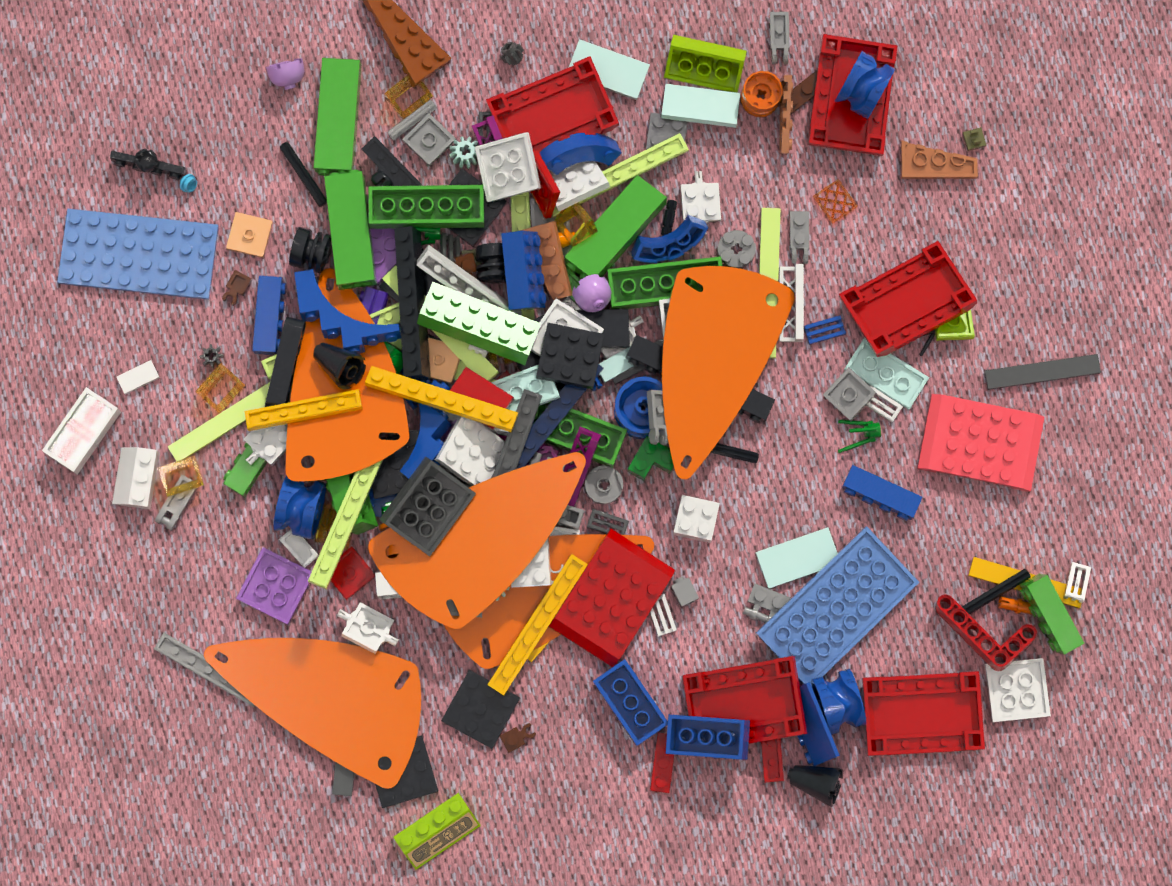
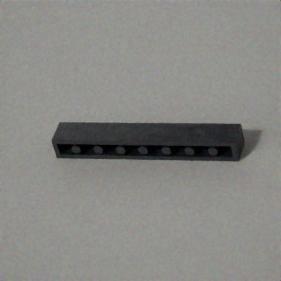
[394,226,431,381]
[625,335,775,423]

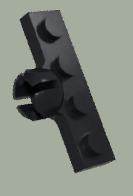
[361,136,423,186]
[110,149,187,180]

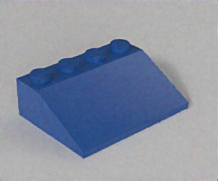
[797,682,840,766]

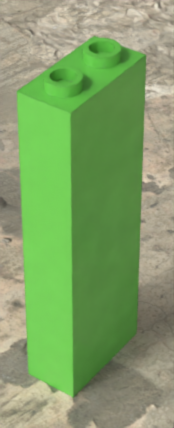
[314,58,362,176]
[324,170,377,290]
[564,175,667,279]

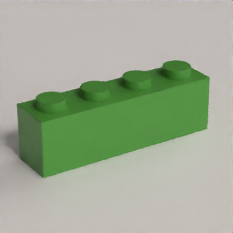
[223,443,267,498]

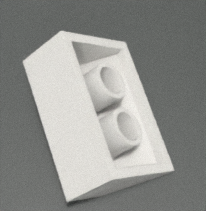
[112,447,160,510]

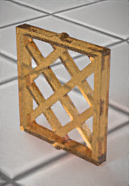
[813,179,858,224]

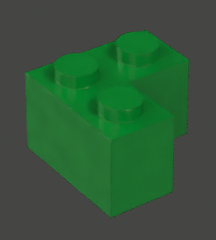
[627,436,674,481]

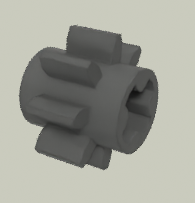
[500,42,524,65]
[199,344,224,369]

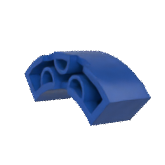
[540,133,622,175]
[631,215,708,263]

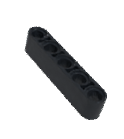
[265,317,306,407]

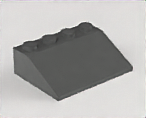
[379,456,476,556]

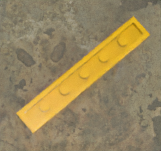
[245,389,362,431]
[968,557,1082,609]

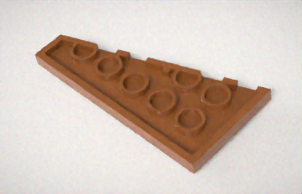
[362,0,451,88]

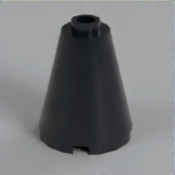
[313,343,366,390]
[787,765,844,807]

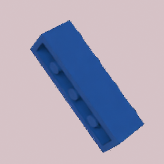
[252,276,286,355]
[842,465,923,521]

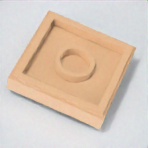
[226,212,273,258]
[428,338,460,384]

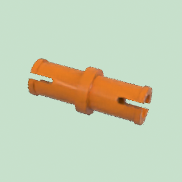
[998,596,1032,615]

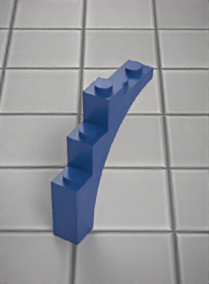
[294,269,401,354]
[400,368,452,479]

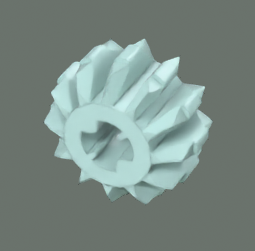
[449,136,478,169]

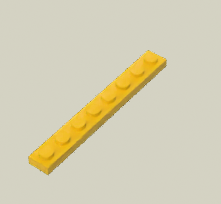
[365,366,518,432]
[487,554,588,695]

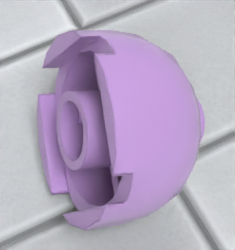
[266,58,305,90]
[572,274,612,312]

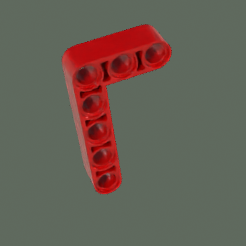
[935,594,1037,671]

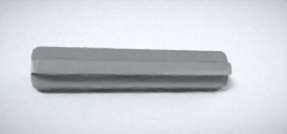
[387,100,436,140]

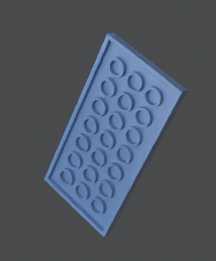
[57,208,219,300]
[756,526,920,687]

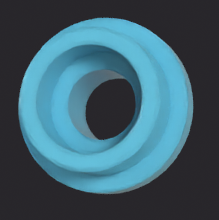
[180,174,197,193]

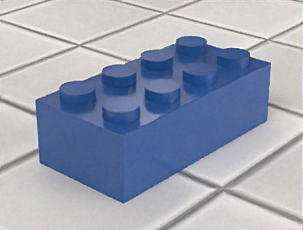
[501,231,546,310]
[593,659,668,747]
[666,714,750,760]

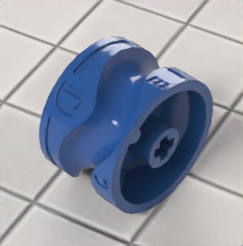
[835,51,895,119]
[614,376,662,439]
[273,475,327,539]
[811,669,866,735]

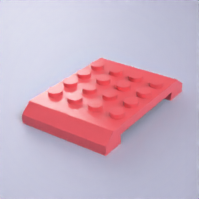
[917,394,1045,492]

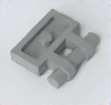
[743,583,790,623]

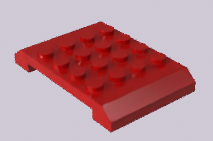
[808,34,898,156]
[486,56,619,153]
[839,241,977,357]
[548,528,675,667]
[682,656,807,744]
[862,671,985,756]

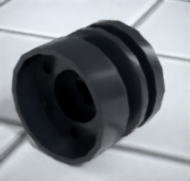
[289,227,331,273]
[475,243,506,284]

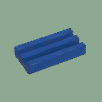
[804,315,846,345]

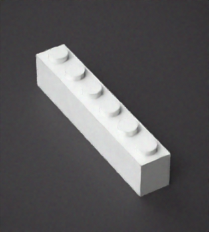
[417,245,521,315]

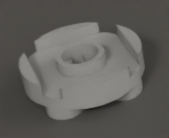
[717,230,756,268]
[585,465,623,504]

